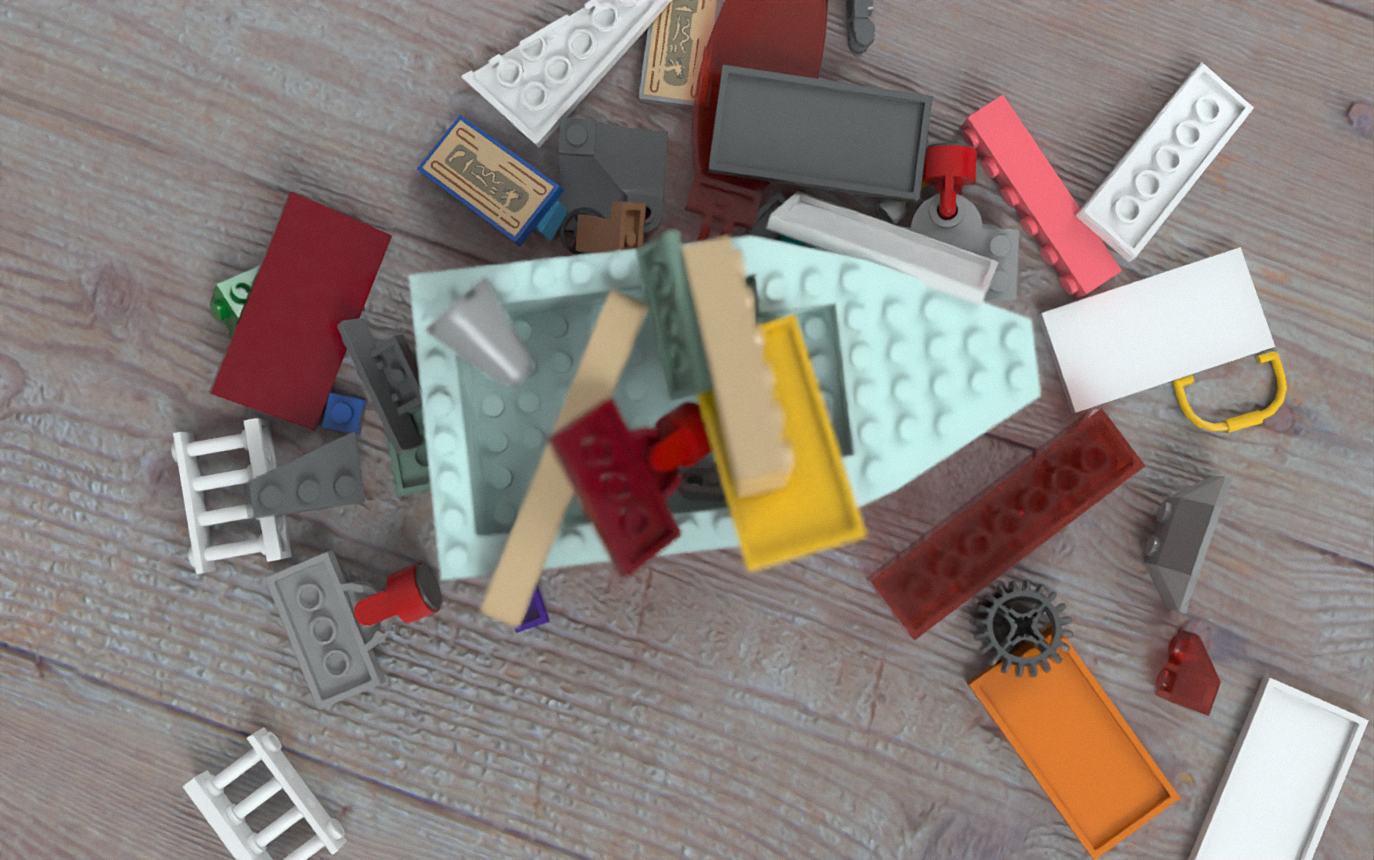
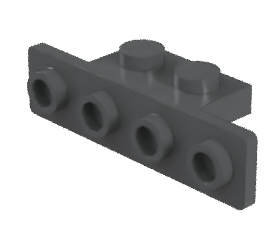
[337,318,423,453]

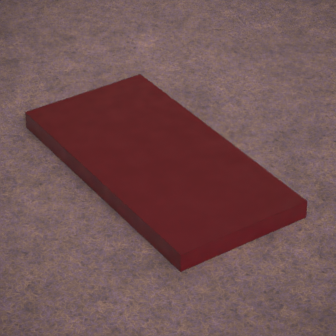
[209,191,393,431]

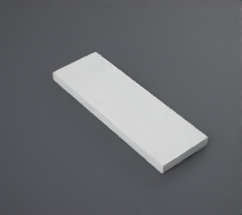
[1075,62,1254,262]

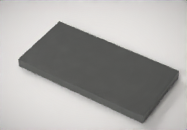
[708,65,933,203]

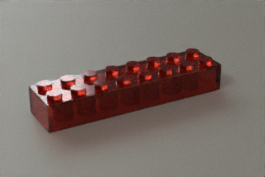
[865,408,1146,640]

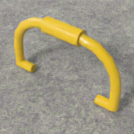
[1173,351,1287,433]

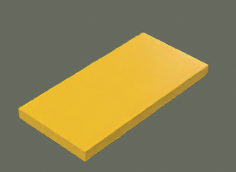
[697,314,867,572]

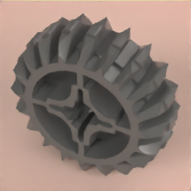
[973,580,1073,678]

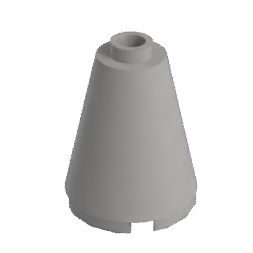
[425,277,533,387]

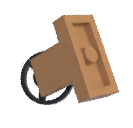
[561,201,646,256]

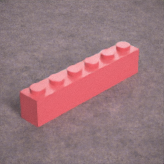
[960,94,1122,299]

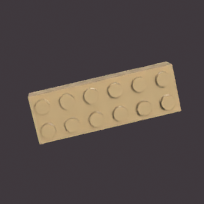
[682,236,794,498]

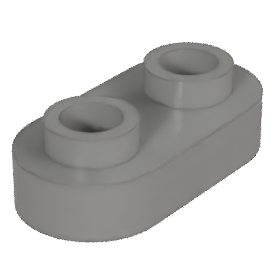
[677,462,728,502]

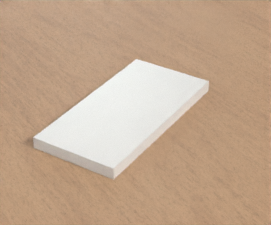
[767,191,999,306]
[1038,247,1275,413]
[1188,676,1369,860]

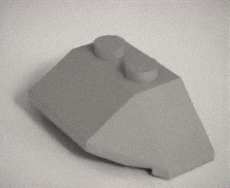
[1145,476,1233,614]

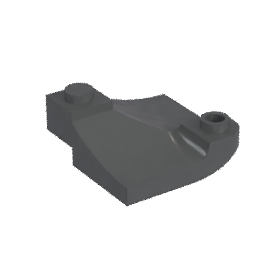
[557,118,668,236]

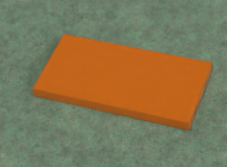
[966,623,1180,860]

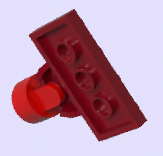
[546,397,713,578]

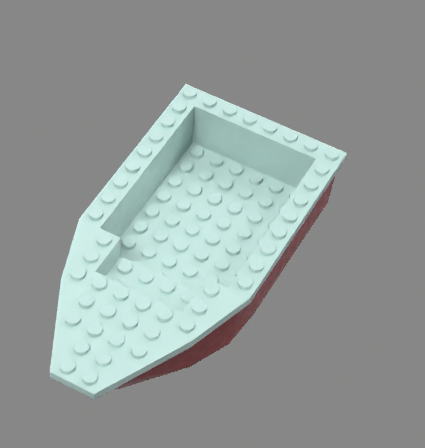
[409,236,1041,580]

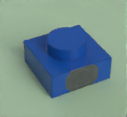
[322,393,367,435]

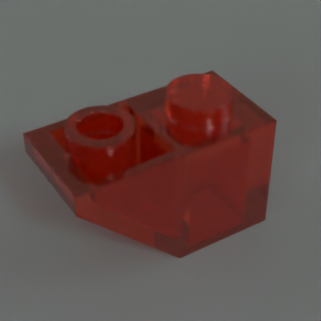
[1156,629,1221,716]

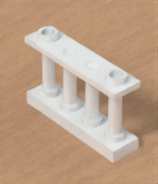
[171,418,292,574]
[183,727,347,860]

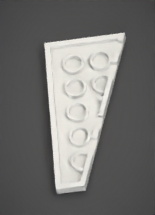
[461,0,672,148]

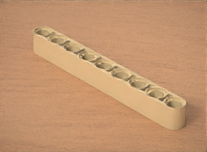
[481,289,649,628]

